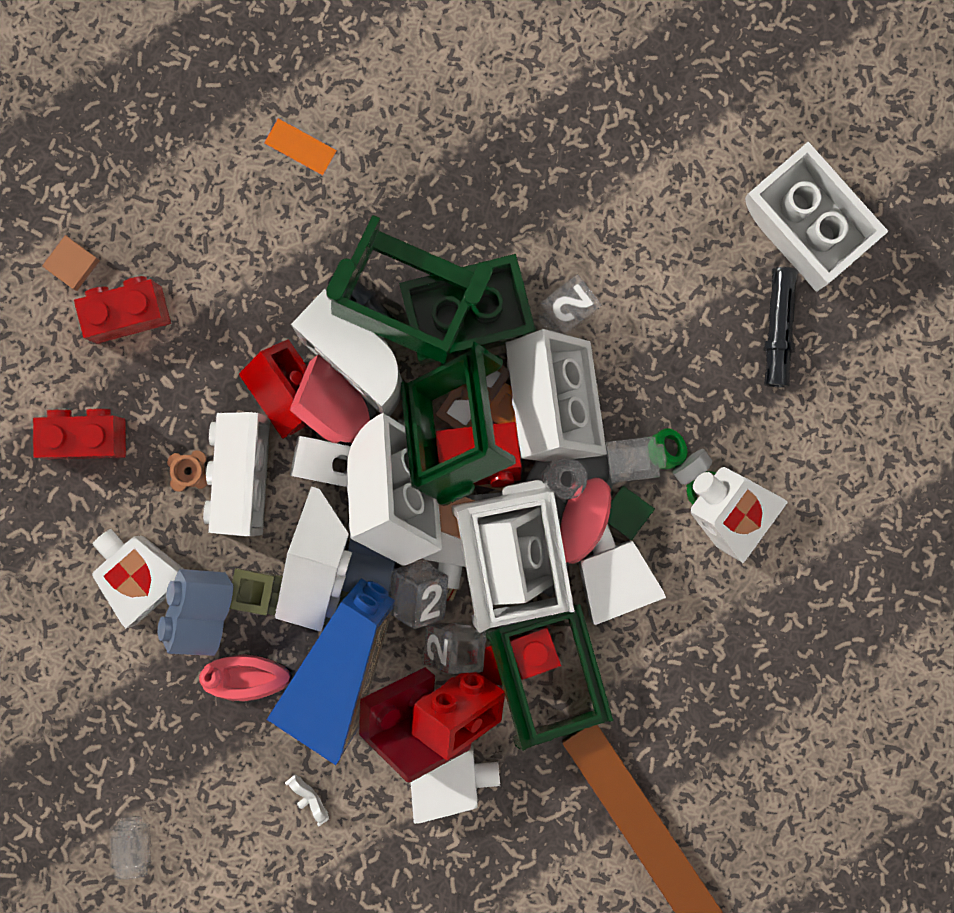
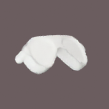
[285,775,329,826]

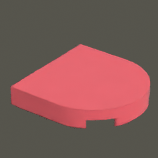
[290,354,370,443]

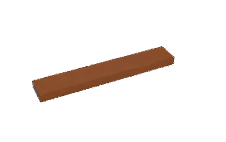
[562,725,723,913]

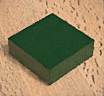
[608,485,655,541]

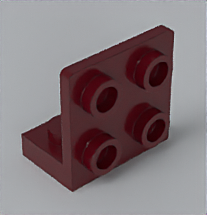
[359,667,472,783]

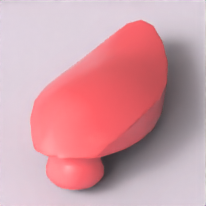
[560,477,611,564]
[199,654,292,701]

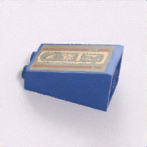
[267,578,395,765]

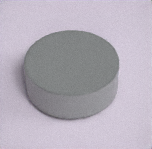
[672,449,713,485]

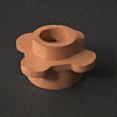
[167,450,208,492]

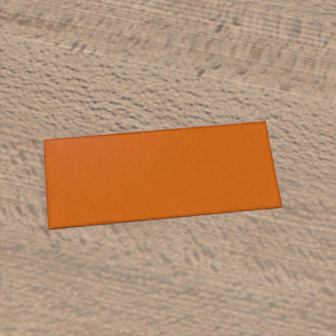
[264,118,337,175]

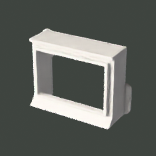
[452,480,574,633]

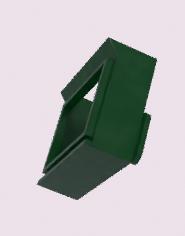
[326,215,493,364]
[401,342,516,506]
[483,603,613,751]

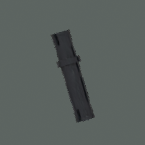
[763,267,798,388]

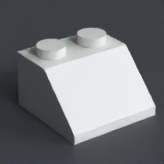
[477,505,554,605]

